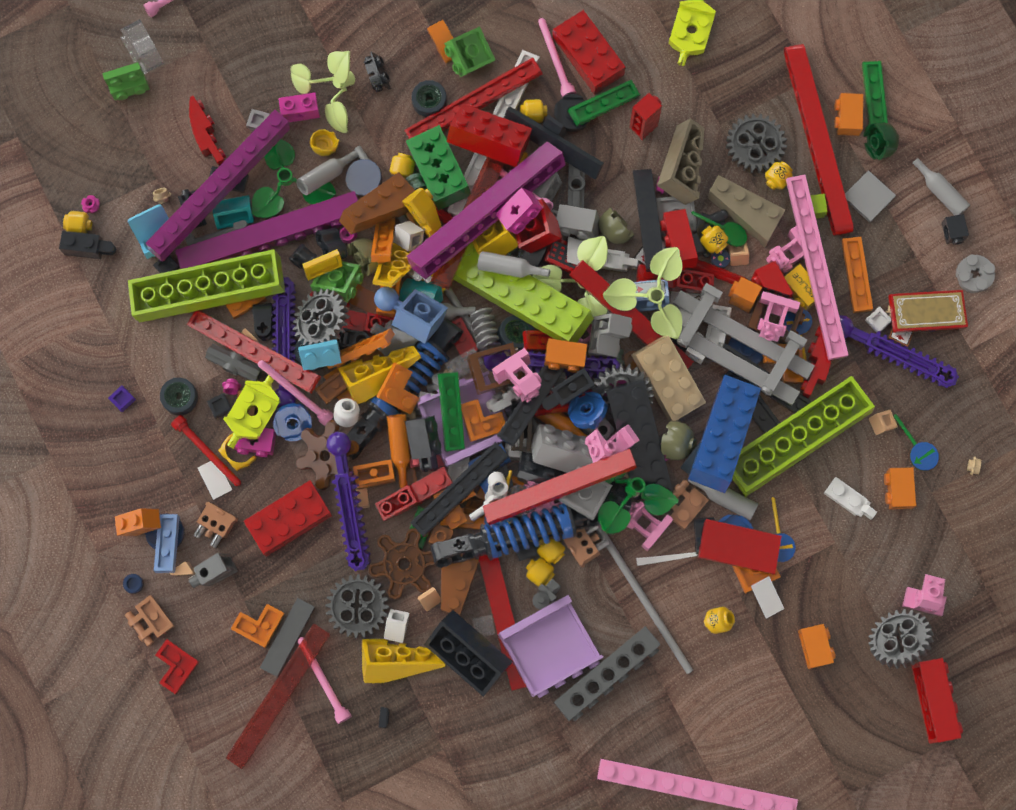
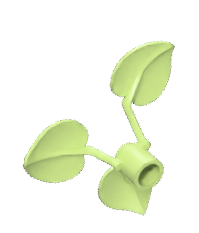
[291,51,355,133]
[532,236,608,324]
[603,247,682,339]

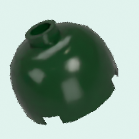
[864,122,899,160]

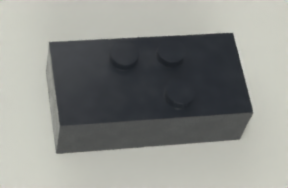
[424,610,512,697]

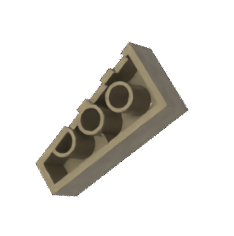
[657,118,704,205]
[708,175,785,247]

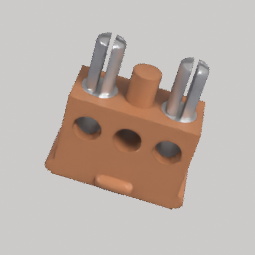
[194,502,238,548]
[563,526,609,568]

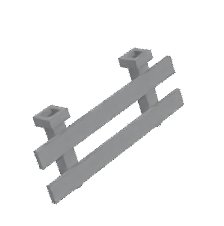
[673,283,815,405]

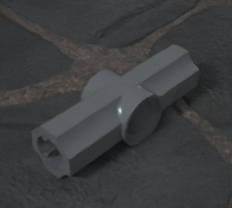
[567,164,585,208]
[205,343,263,381]

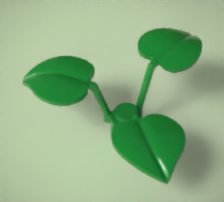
[252,139,336,218]
[598,473,679,534]

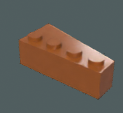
[339,172,416,235]

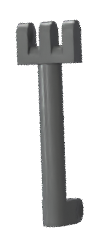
[185,220,249,246]

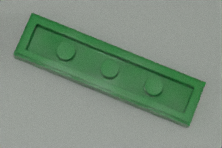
[862,61,888,125]
[568,80,640,126]
[438,372,465,452]

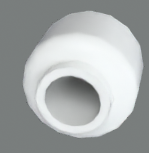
[333,398,360,427]

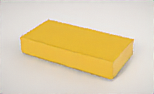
[302,250,343,281]

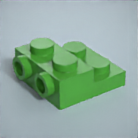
[444,27,495,77]
[102,62,150,100]
[311,261,364,303]

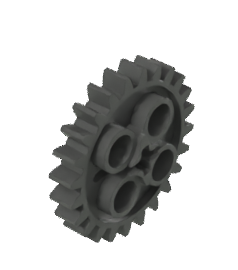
[726,113,787,173]
[293,289,350,346]
[591,364,654,421]
[325,574,389,639]
[868,609,934,669]

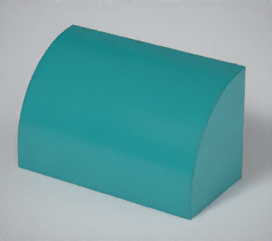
[213,195,254,229]
[399,278,443,303]

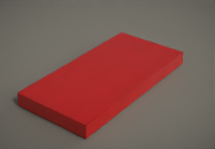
[698,519,782,575]

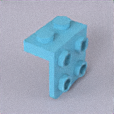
[128,204,169,259]
[298,340,341,371]

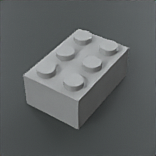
[531,423,593,473]

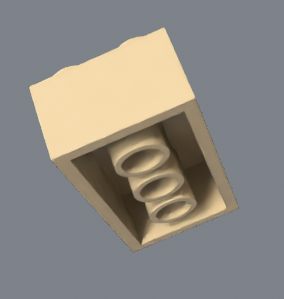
[631,336,706,421]

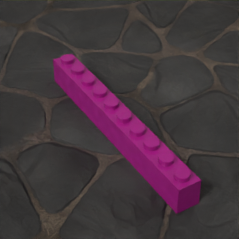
[146,110,290,262]
[407,142,565,280]
[175,191,358,269]

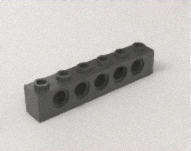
[554,626,661,722]

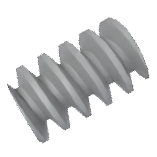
[470,308,501,351]

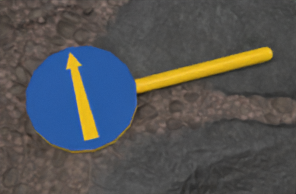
[784,309,812,361]
[771,497,796,562]

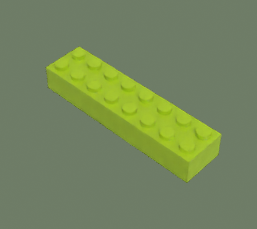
[445,242,594,343]
[128,249,285,323]
[732,376,875,497]

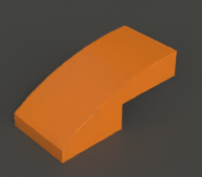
[427,20,453,64]

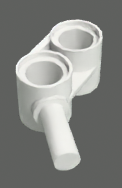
[469,472,508,521]

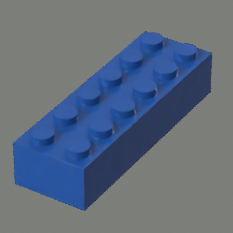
[688,375,761,493]

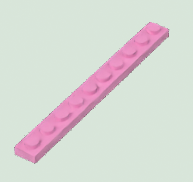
[786,175,848,361]
[597,759,798,810]

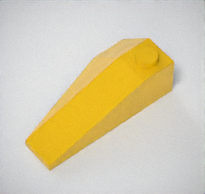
[402,187,452,262]
[472,188,518,255]
[373,243,415,287]
[338,346,421,404]
[362,639,445,683]

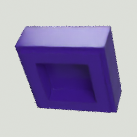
[108,385,136,412]

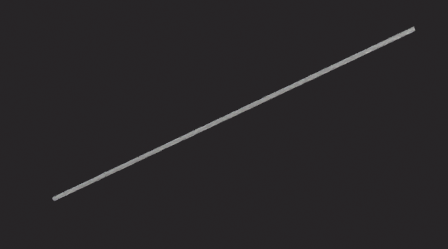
[354,146,693,674]

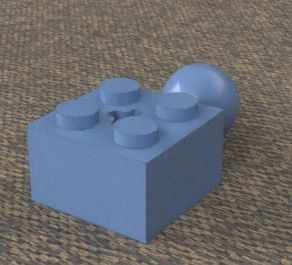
[374,287,448,344]

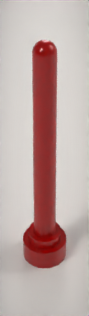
[171,415,241,486]

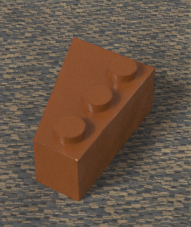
[441,554,479,616]

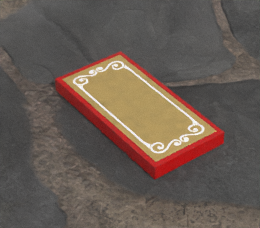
[888,290,968,333]

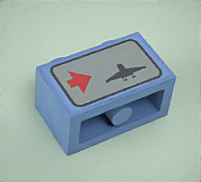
[634,280,670,311]

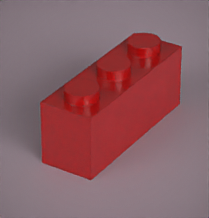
[629,93,662,140]
[660,209,698,269]

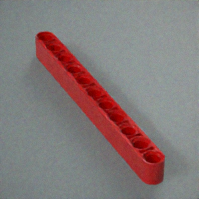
[784,44,853,236]

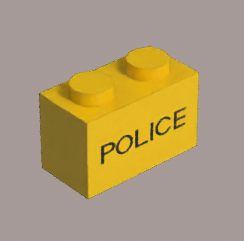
[785,264,815,310]

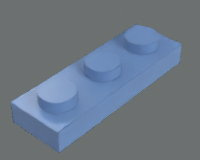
[154,514,180,573]

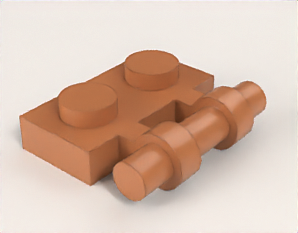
[670,479,709,530]
[125,595,175,647]

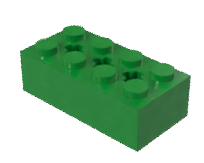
[406,125,472,211]

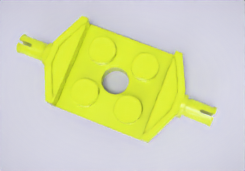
[669,0,716,66]
[224,375,281,449]

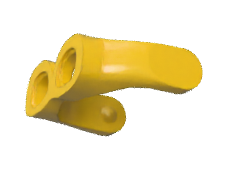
[218,434,256,471]

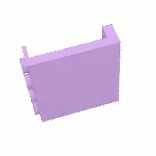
[416,370,508,467]
[498,595,603,698]

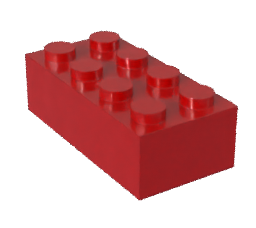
[553,10,626,95]
[447,103,532,167]
[243,480,332,557]
[911,658,963,744]

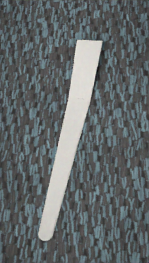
[636,552,697,566]

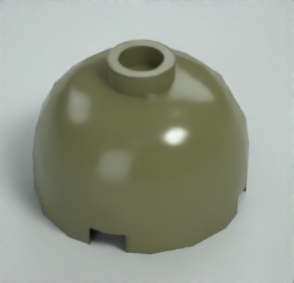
[599,207,635,245]
[347,238,379,277]
[661,421,697,460]

